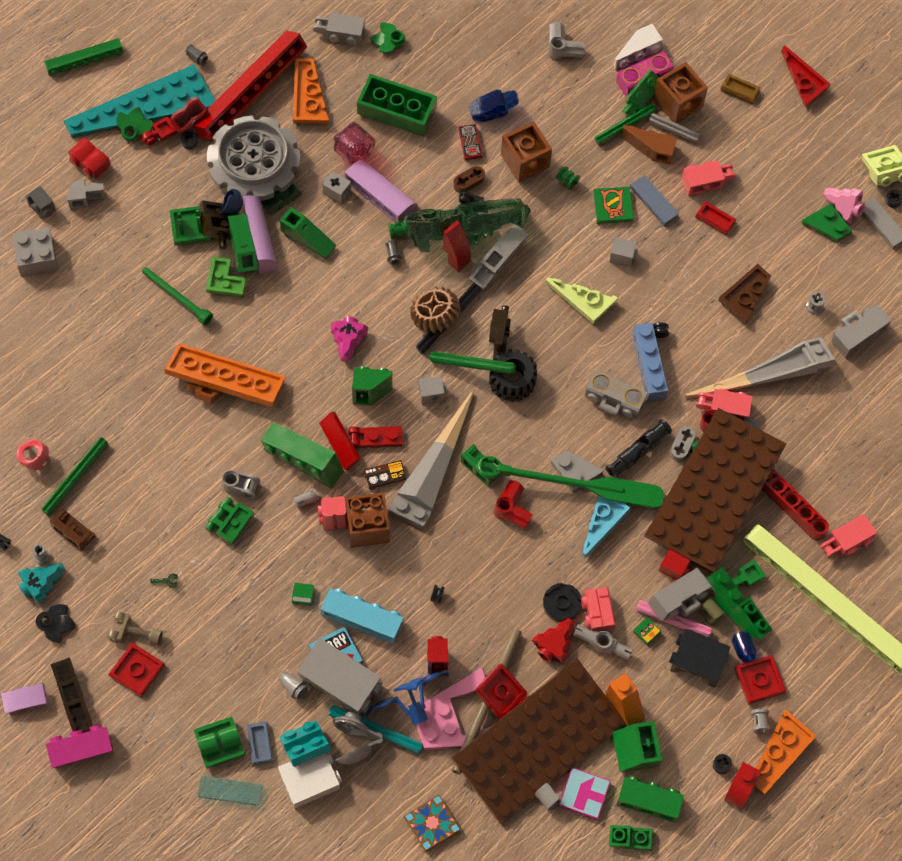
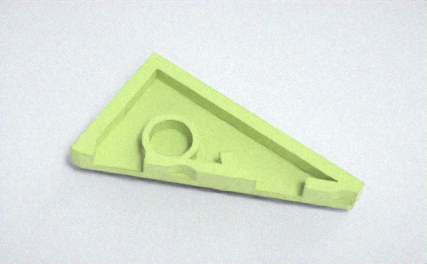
[545,277,618,324]

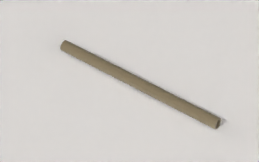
[451,629,522,775]

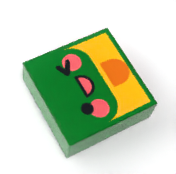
[633,617,661,645]

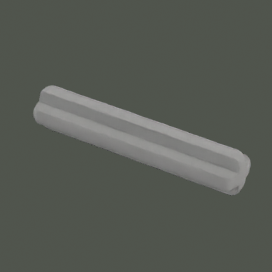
[649,114,700,142]

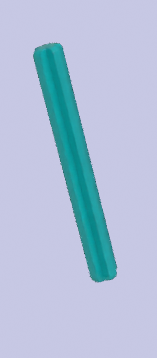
[329,705,423,754]

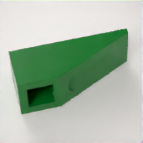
[280,207,336,259]
[228,214,258,272]

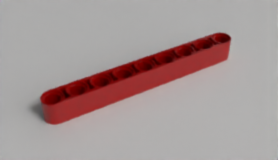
[699,410,829,541]

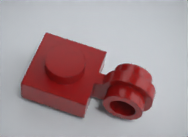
[142,117,177,146]

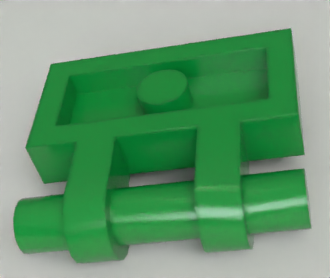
[205,497,254,545]

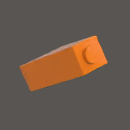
[605,673,645,727]

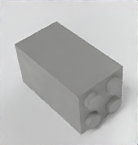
[297,638,383,716]

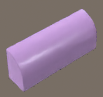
[345,160,418,223]
[242,195,278,274]

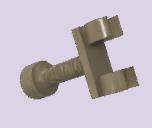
[107,611,163,646]

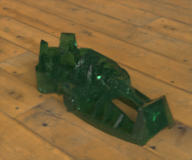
[404,198,531,252]

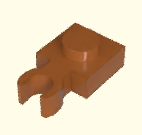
[186,382,222,404]

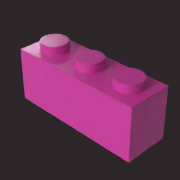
[46,724,113,768]

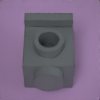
[25,186,56,218]

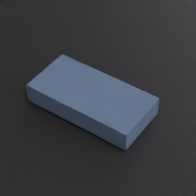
[247,721,273,765]

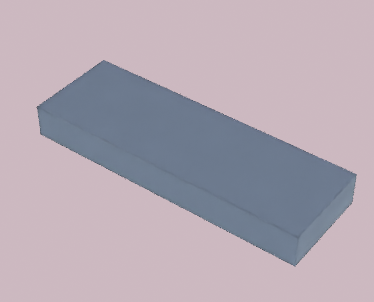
[630,175,679,226]

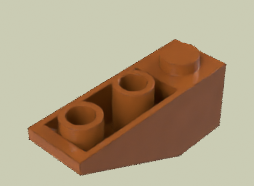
[622,125,677,165]

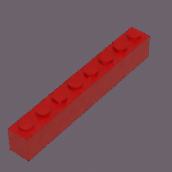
[192,30,307,142]

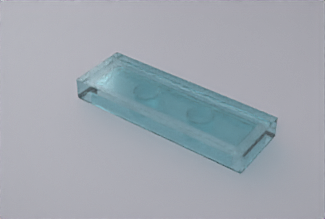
[198,776,262,806]

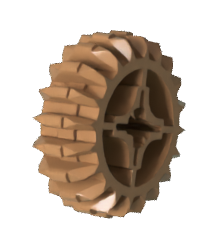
[410,287,461,334]

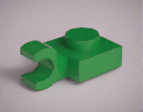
[731,560,766,588]

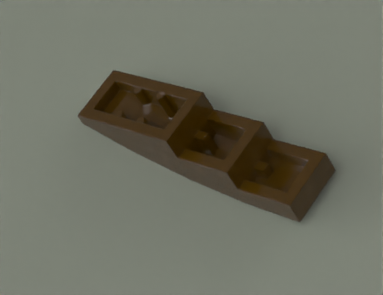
[50,657,93,733]

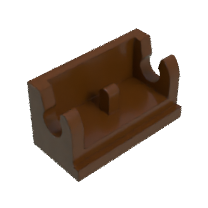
[49,509,96,551]

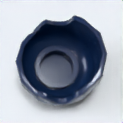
[218,189,243,216]

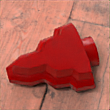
[531,618,575,664]

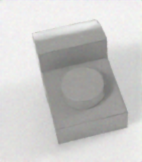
[67,179,106,209]

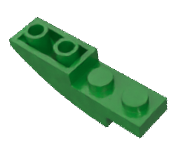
[706,567,773,640]

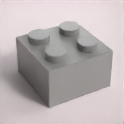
[12,227,58,276]

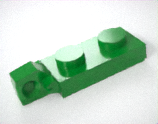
[622,69,660,116]

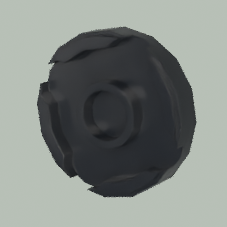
[543,583,582,622]

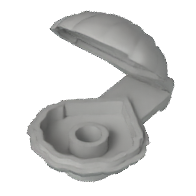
[332,712,383,765]

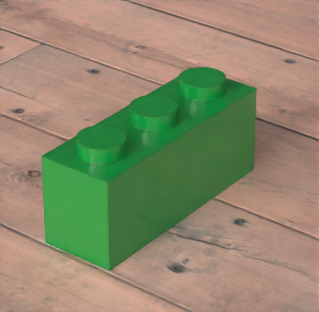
[616,776,684,823]

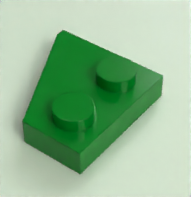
[801,203,852,243]

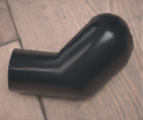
[459,192,484,206]

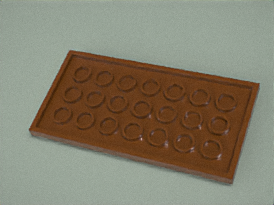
[644,407,786,574]
[451,659,626,824]

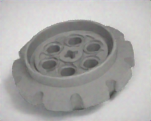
[207,116,301,201]

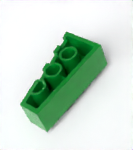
[261,422,344,489]

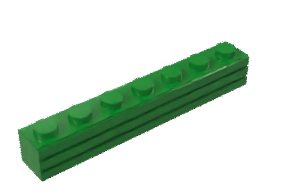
[44,38,123,76]

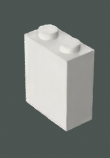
[278,752,342,809]

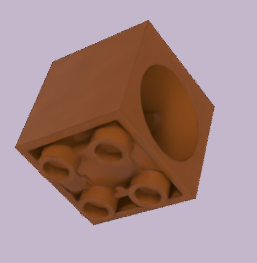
[653,62,708,123]
[501,121,552,183]
[345,493,390,548]

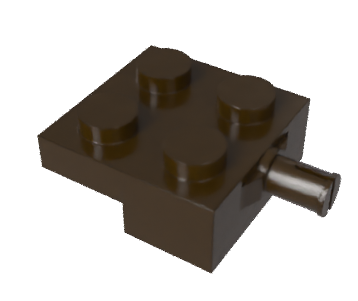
[199,200,237,250]
[489,305,511,360]

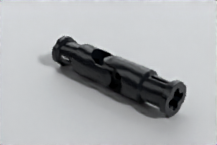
[605,419,672,478]

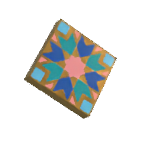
[404,795,461,852]

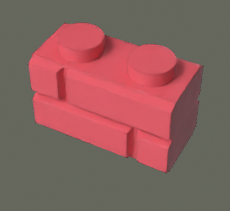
[318,496,347,530]
[581,587,616,632]

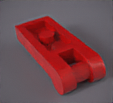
[348,426,403,449]

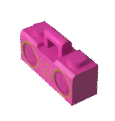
[616,51,674,98]

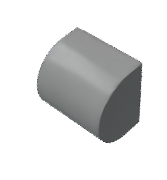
[535,783,560,810]

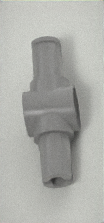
[573,624,633,661]

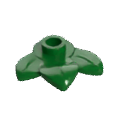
[370,22,405,53]
[116,107,153,142]

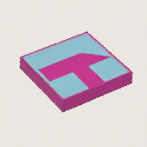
[558,767,610,820]

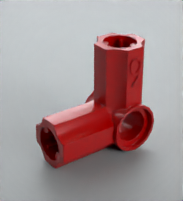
[493,480,533,530]

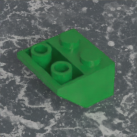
[352,366,393,406]
[612,721,662,772]

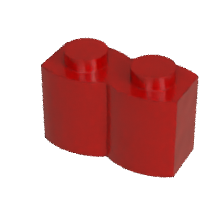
[170,96,207,132]
[68,138,111,179]

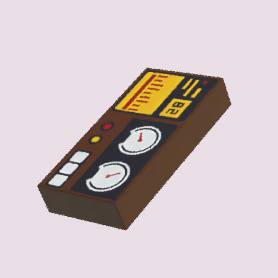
[364,460,406,489]

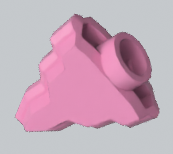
[823,188,865,224]

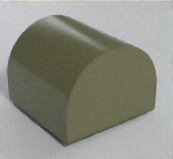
[699,598,725,626]

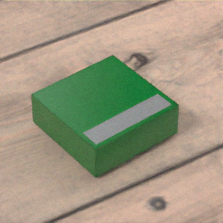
[292,582,314,606]

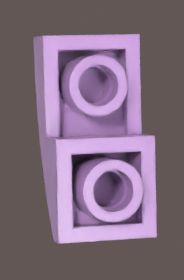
[1,684,48,714]

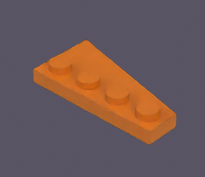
[293,58,329,124]
[754,709,816,796]

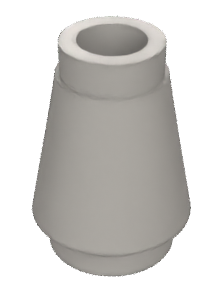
[278,671,308,700]

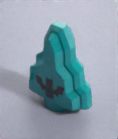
[18,563,65,604]

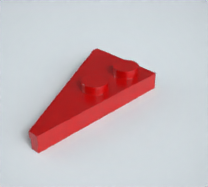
[781,45,831,108]

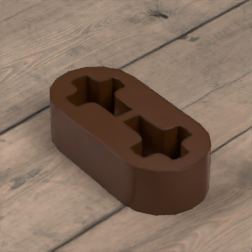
[453,166,485,193]

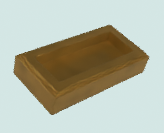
[720,73,761,104]

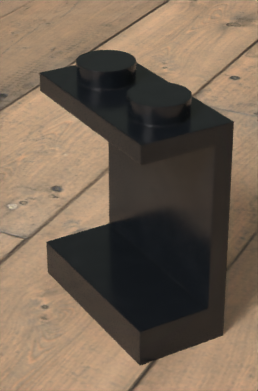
[669,629,731,688]

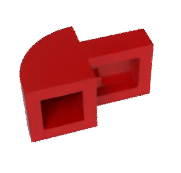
[724,762,761,809]

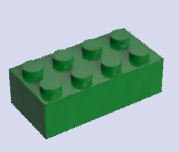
[357,74,437,136]

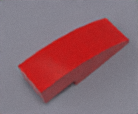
[443,221,471,272]

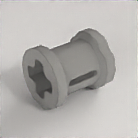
[806,291,826,314]
[751,709,771,733]

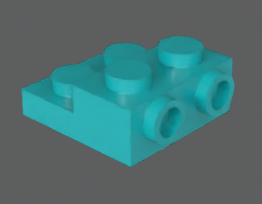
[279,721,331,767]

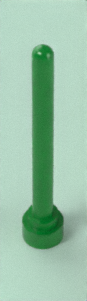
[142,267,213,326]

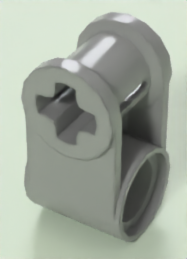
[222,470,261,500]

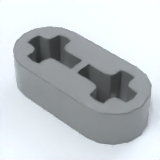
[670,426,696,462]

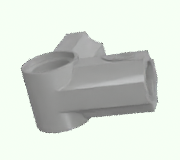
[548,22,584,60]

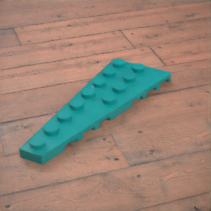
[63,64,215,138]

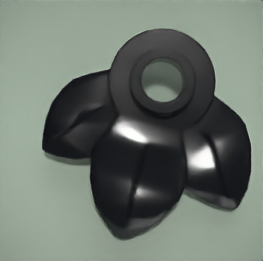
[35,604,76,643]

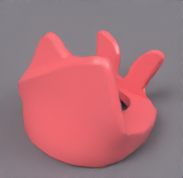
[17,439,49,470]

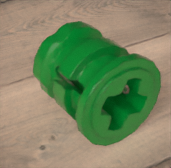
[556,166,580,190]
[388,219,409,239]

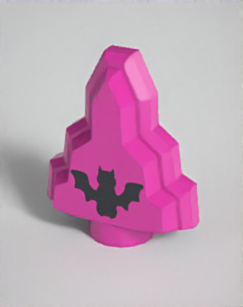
[331,317,369,362]

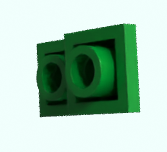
[609,825,653,851]

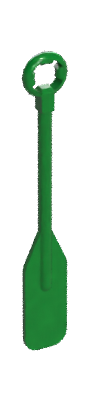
[476,456,664,509]

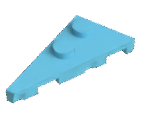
[582,496,630,558]

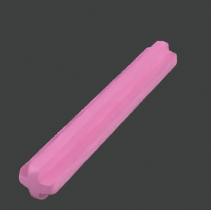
[636,600,712,638]

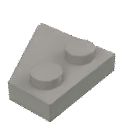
[551,450,603,493]

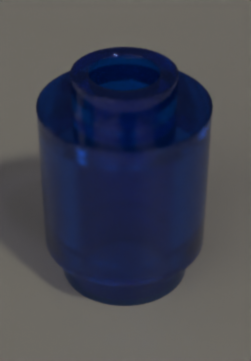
[731,632,757,663]

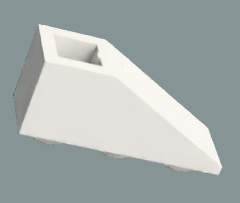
[614,24,663,70]

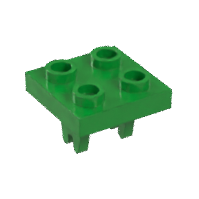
[170,206,211,246]

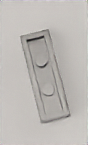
[862,197,902,249]

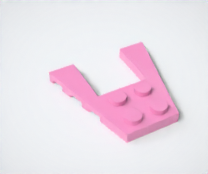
[416,668,488,750]

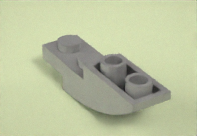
[469,224,529,291]

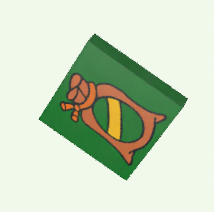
[593,187,634,224]

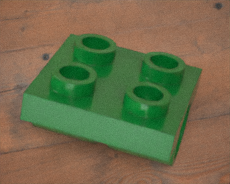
[194,716,245,769]

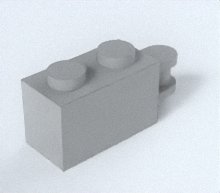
[313,13,365,45]

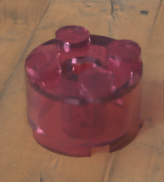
[333,122,376,166]

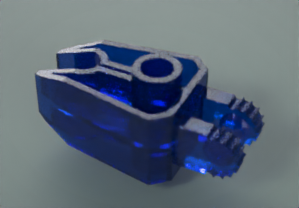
[469,89,519,122]

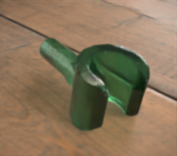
[150,573,178,588]

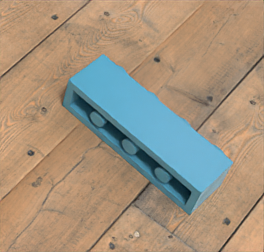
[320,588,403,644]

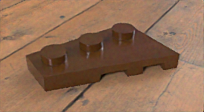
[718,264,771,325]

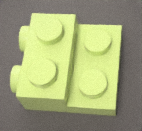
[862,145,902,187]

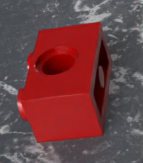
[427,636,448,674]

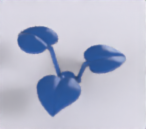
[366,670,449,725]

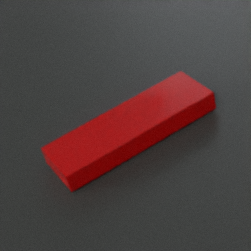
[319,412,361,470]

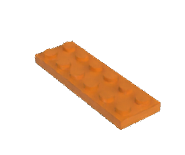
[165,343,286,407]

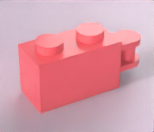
[682,161,736,196]
[696,388,753,421]
[820,514,877,558]

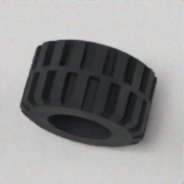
[489,349,537,402]

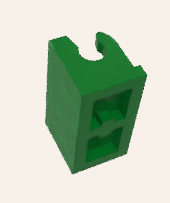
[460,444,497,487]

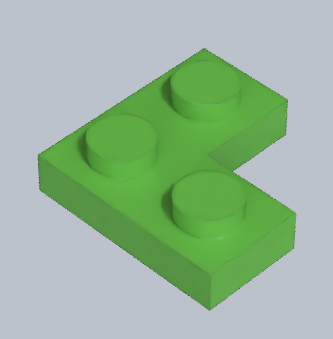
[206,257,247,298]

